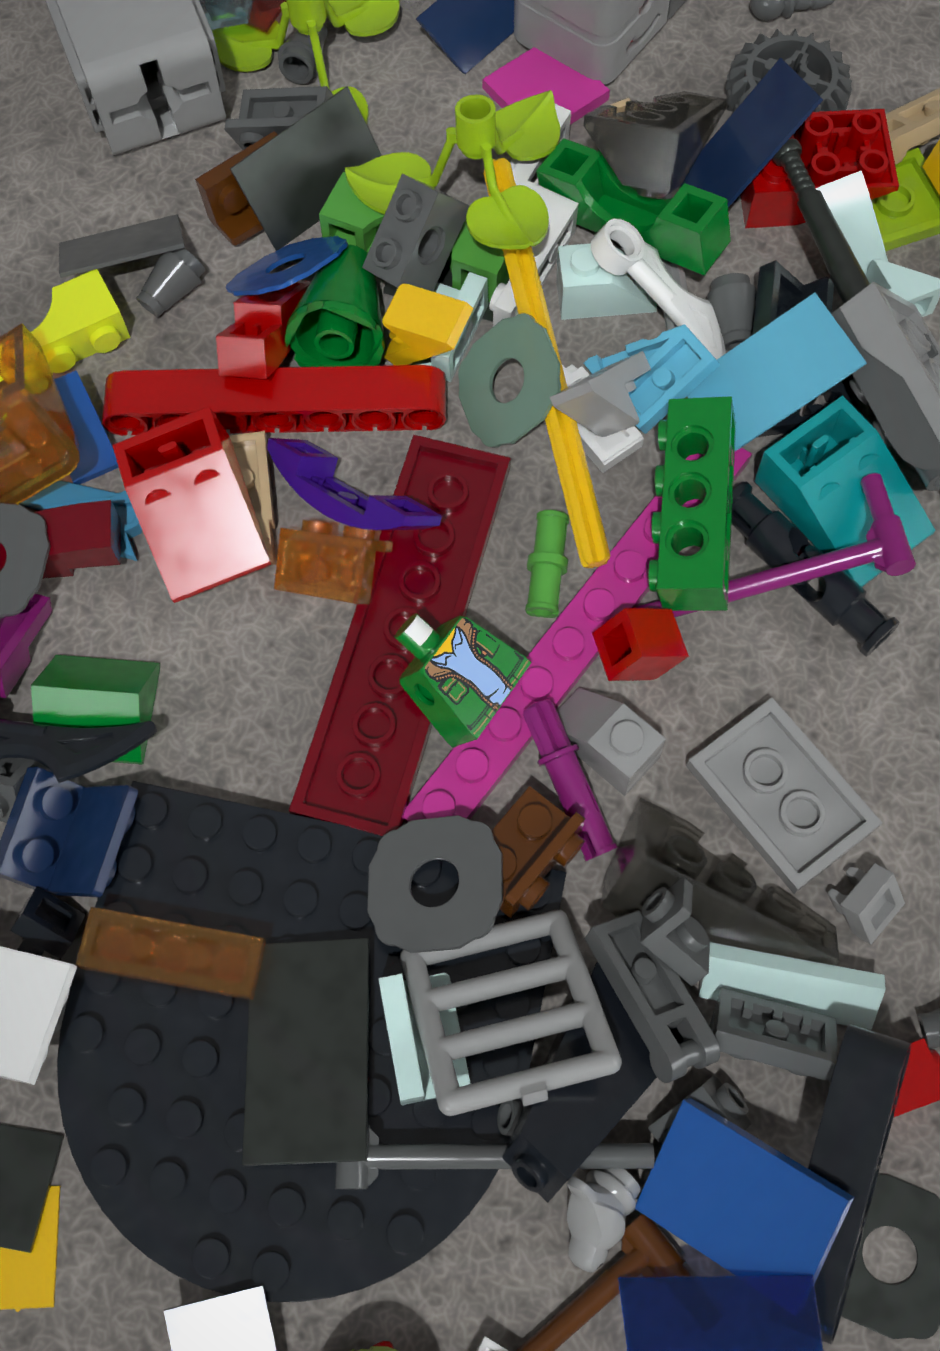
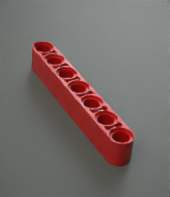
[102,365,446,436]

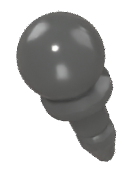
[750,0,835,21]

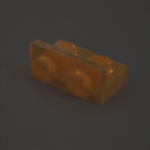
[274,519,393,604]

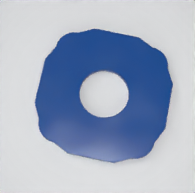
[225,236,348,296]

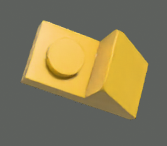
[382,284,474,365]

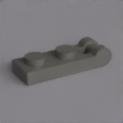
[584,911,720,1083]

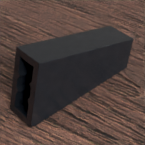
[502,961,683,1203]

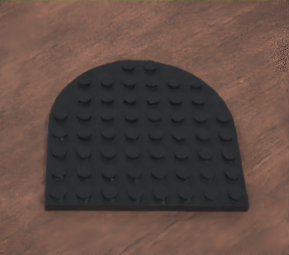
[57,781,567,1302]

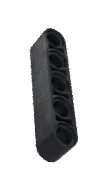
[770,1024,911,1345]

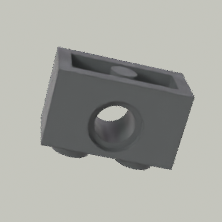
[362,174,470,292]

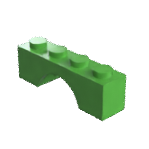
[319,172,509,302]

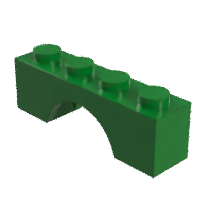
[536,138,731,275]

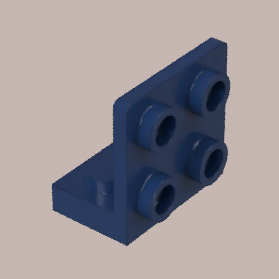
[0,767,138,897]

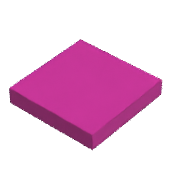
[482,47,610,125]

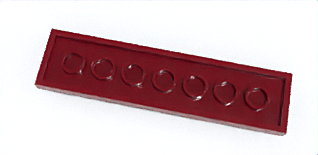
[289,435,511,836]

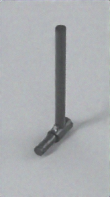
[335,1125,654,1190]

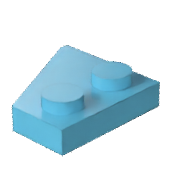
[584,324,721,434]

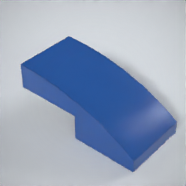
[30,370,119,485]

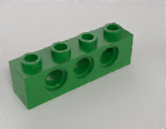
[648,396,736,611]

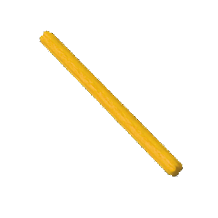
[483,158,610,568]

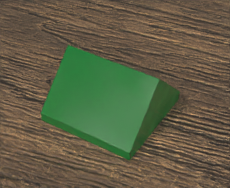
[31,655,161,765]

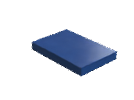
[635,1098,855,1315]

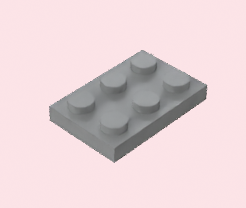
[686,698,882,894]

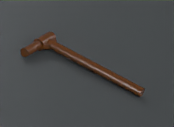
[516,1213,723,1351]

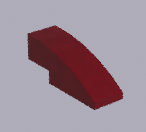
[0,500,121,579]

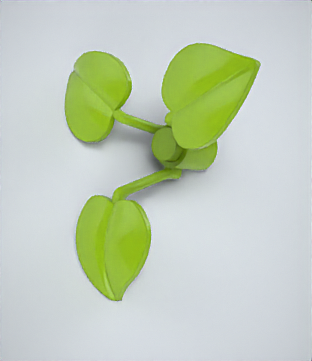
[208,0,400,124]
[345,90,560,249]

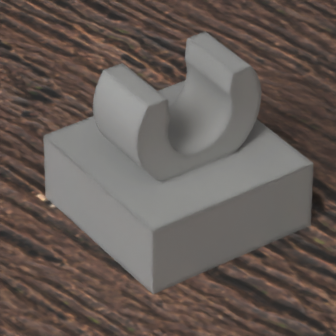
[828,863,905,945]

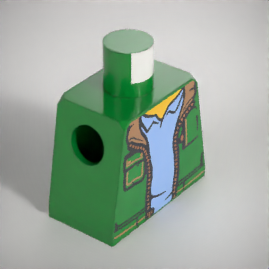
[394,613,532,748]

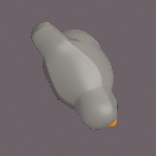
[566,1169,641,1273]

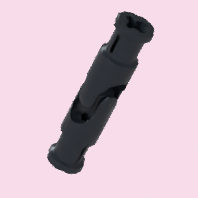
[732,481,900,657]

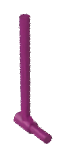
[634,473,916,618]

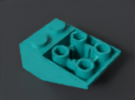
[754,395,936,587]

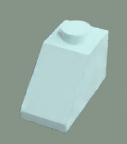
[556,243,657,320]

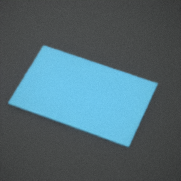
[687,293,867,451]

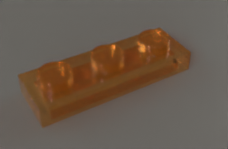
[75,907,266,1000]

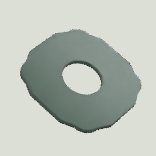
[458,313,561,448]

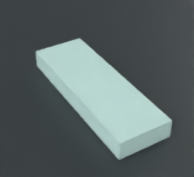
[699,942,886,1030]

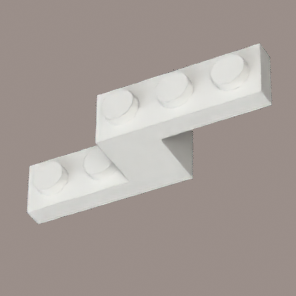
[489,104,579,327]

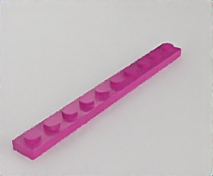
[403,447,752,824]

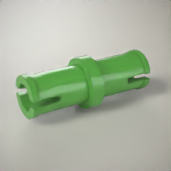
[525,510,569,618]

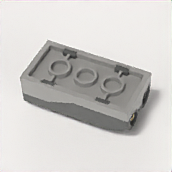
[831,282,940,491]

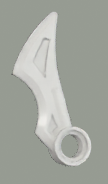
[591,218,726,359]

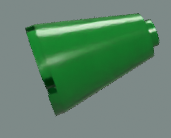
[284,245,385,367]

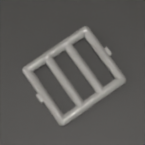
[400,910,622,1116]

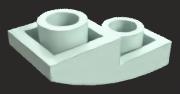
[815,170,888,275]

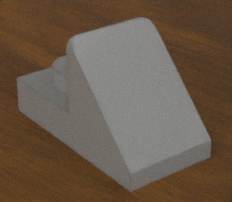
[550,351,651,437]

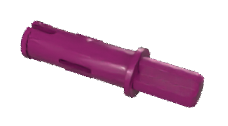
[523,700,618,862]

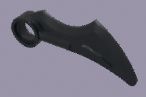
[0,718,157,783]

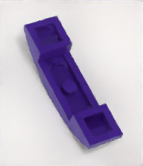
[266,438,442,530]

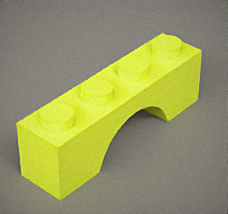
[0,269,131,396]

